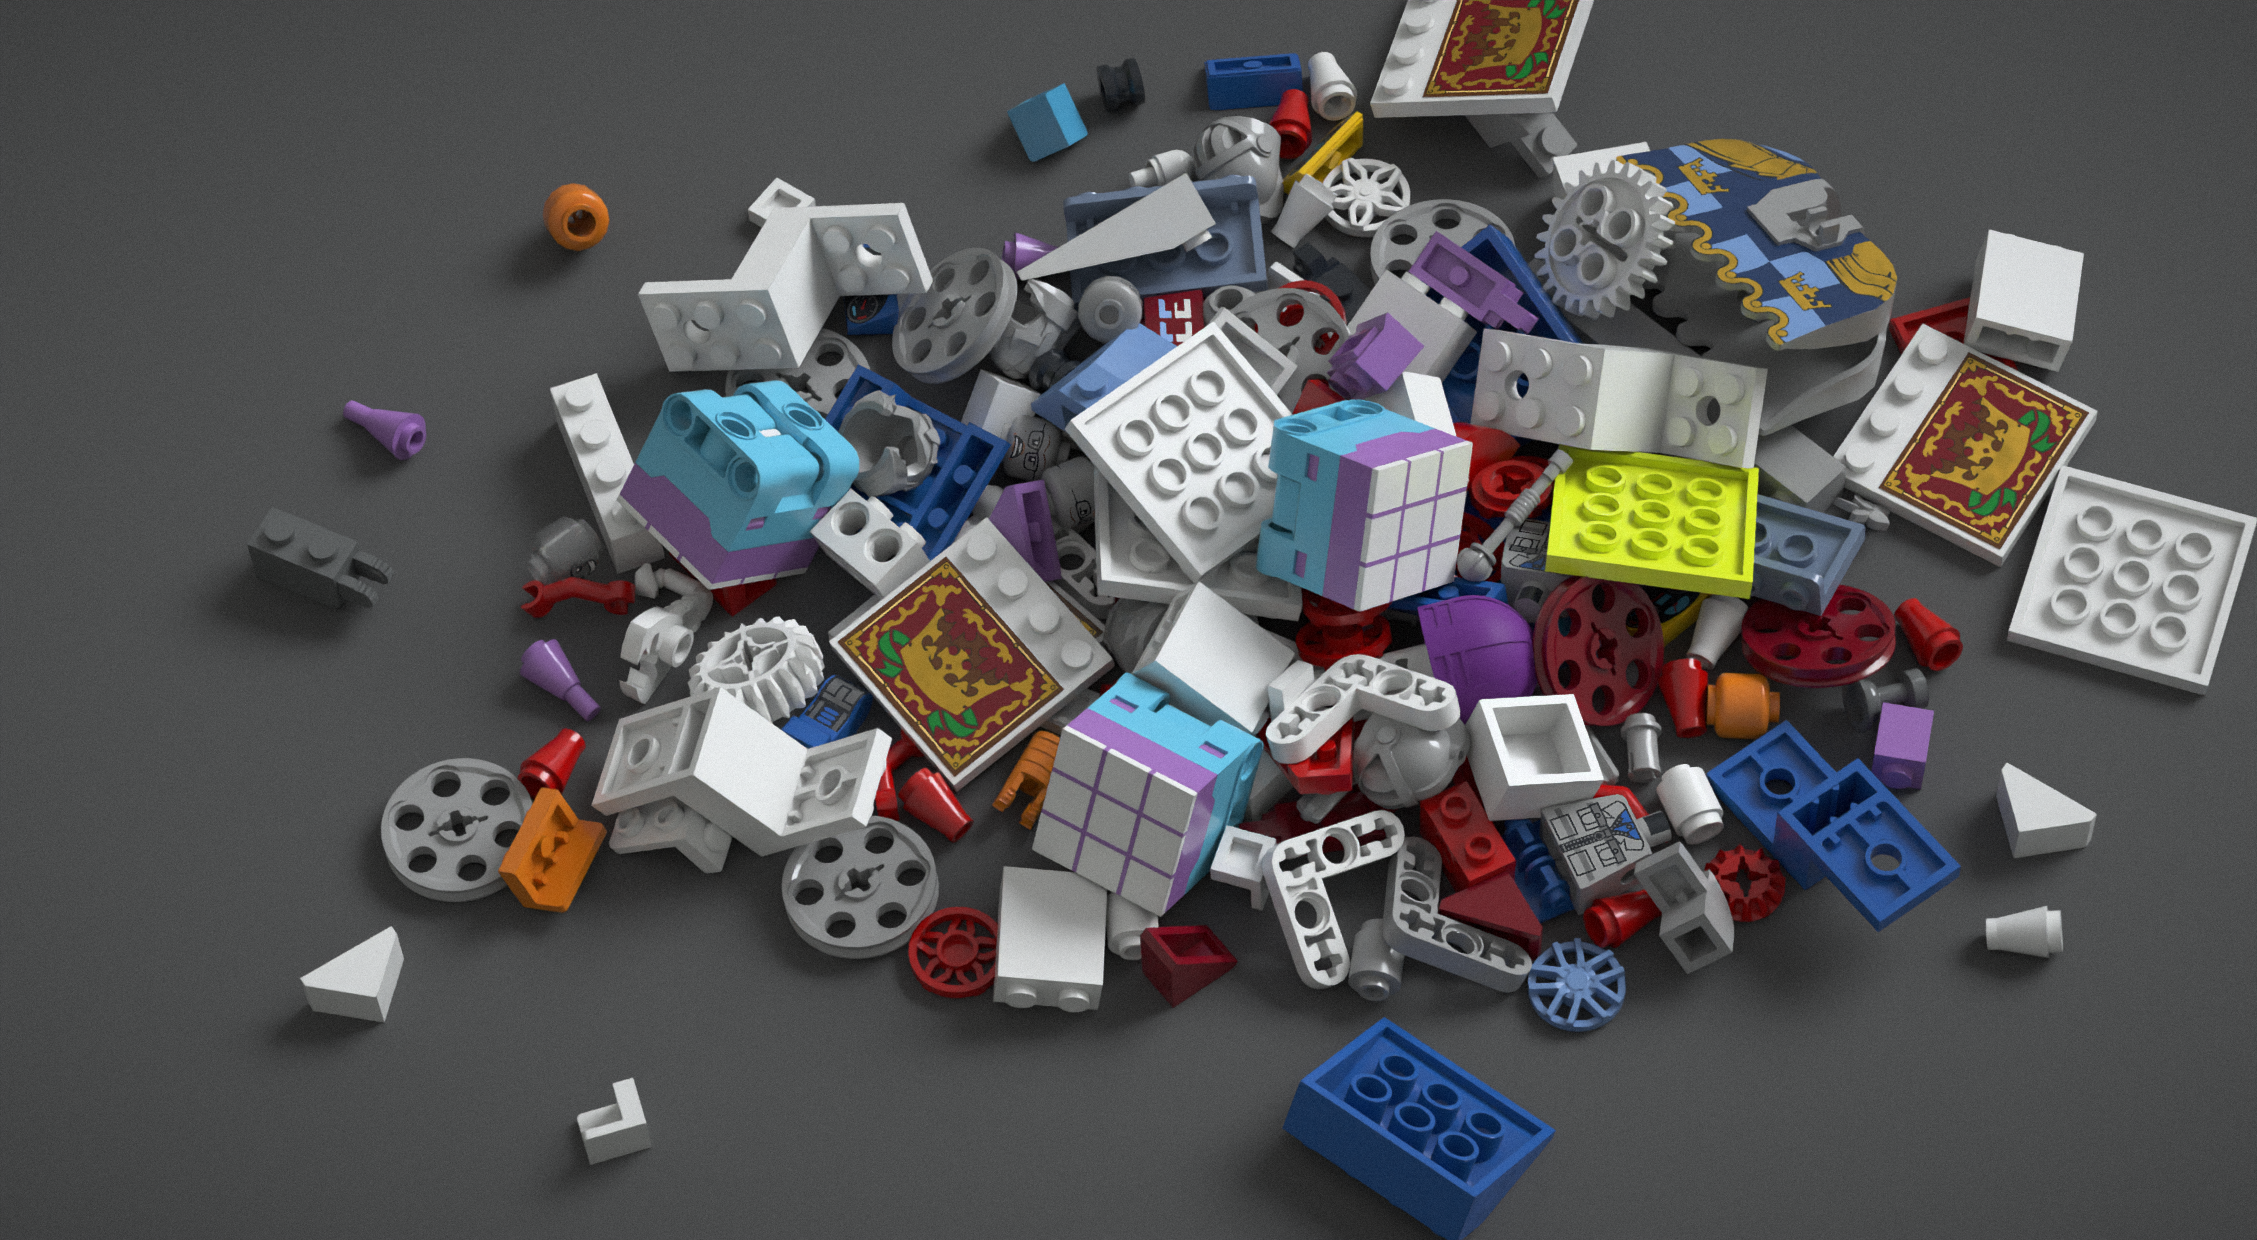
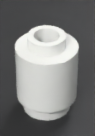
[1656,764,1724,845]
[1106,890,1159,960]

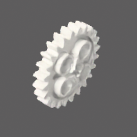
[1535,160,1675,320]

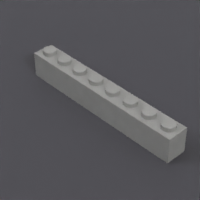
[1528,258,1847,513]

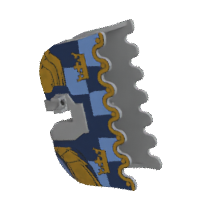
[1616,139,1897,436]

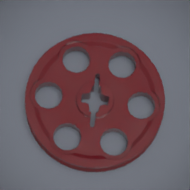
[1532,576,1664,726]
[1741,584,1896,688]

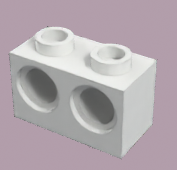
[810,489,930,600]

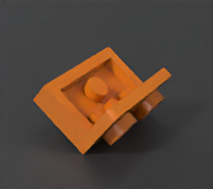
[498,788,607,913]

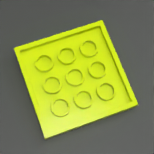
[1545,444,1759,599]

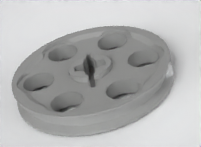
[1370,199,1516,285]
[892,248,1017,384]
[1230,288,1351,413]
[725,328,870,419]
[381,758,533,902]
[782,816,939,959]

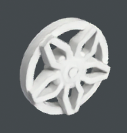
[1323,158,1410,237]

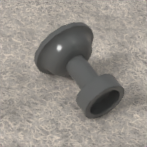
[1842,668,1929,733]

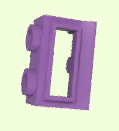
[1327,312,1424,400]

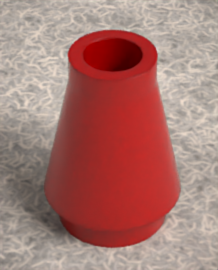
[1269,89,1312,159]
[1894,598,1963,671]
[1658,659,1708,738]
[517,728,586,800]
[898,768,974,843]
[1583,889,1662,948]

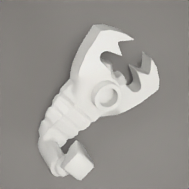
[619,563,713,704]

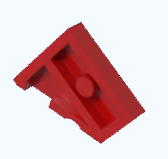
[1256,716,1355,795]

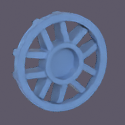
[1527,938,1626,1032]

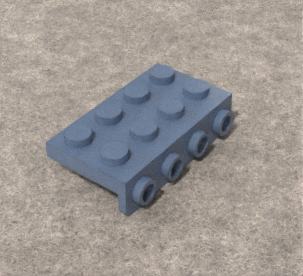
[1063,175,1268,312]
[1750,494,1865,616]

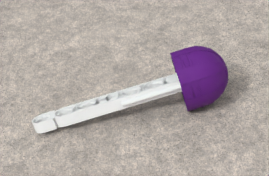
[1254,595,1537,737]

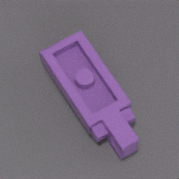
[1408,231,1539,335]

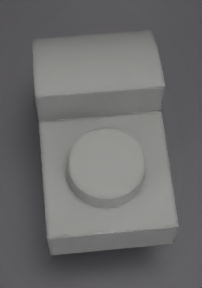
[1465,113,1578,178]
[1634,841,1734,974]

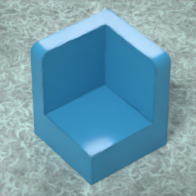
[1007,83,1088,162]

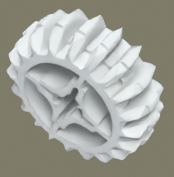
[688,616,825,724]

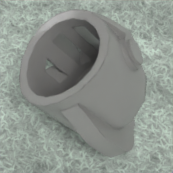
[1193,116,1284,224]
[1353,713,1471,809]

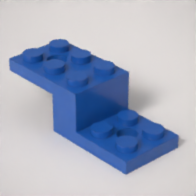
[1706,720,1961,932]

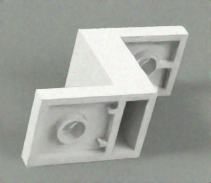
[638,203,933,372]
[1471,329,1768,468]
[591,687,892,857]

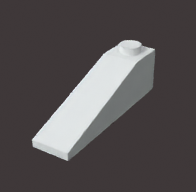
[1017,173,1216,280]

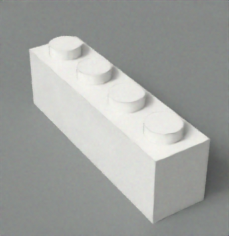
[550,373,665,574]

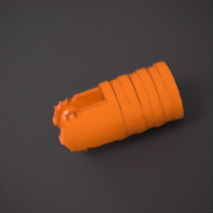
[992,731,1060,830]

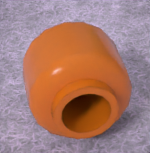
[542,183,610,251]
[1706,673,1780,739]

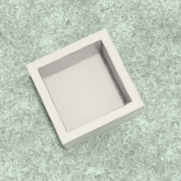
[1465,694,1604,821]

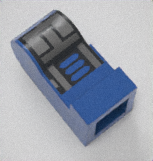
[781,675,873,749]

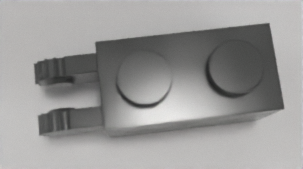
[247,507,395,609]

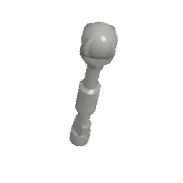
[1457,449,1573,582]

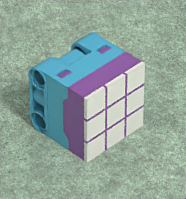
[617,380,859,590]
[1256,399,1473,612]
[1032,672,1264,917]

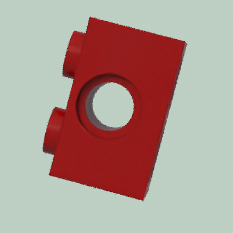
[1420,781,1516,893]

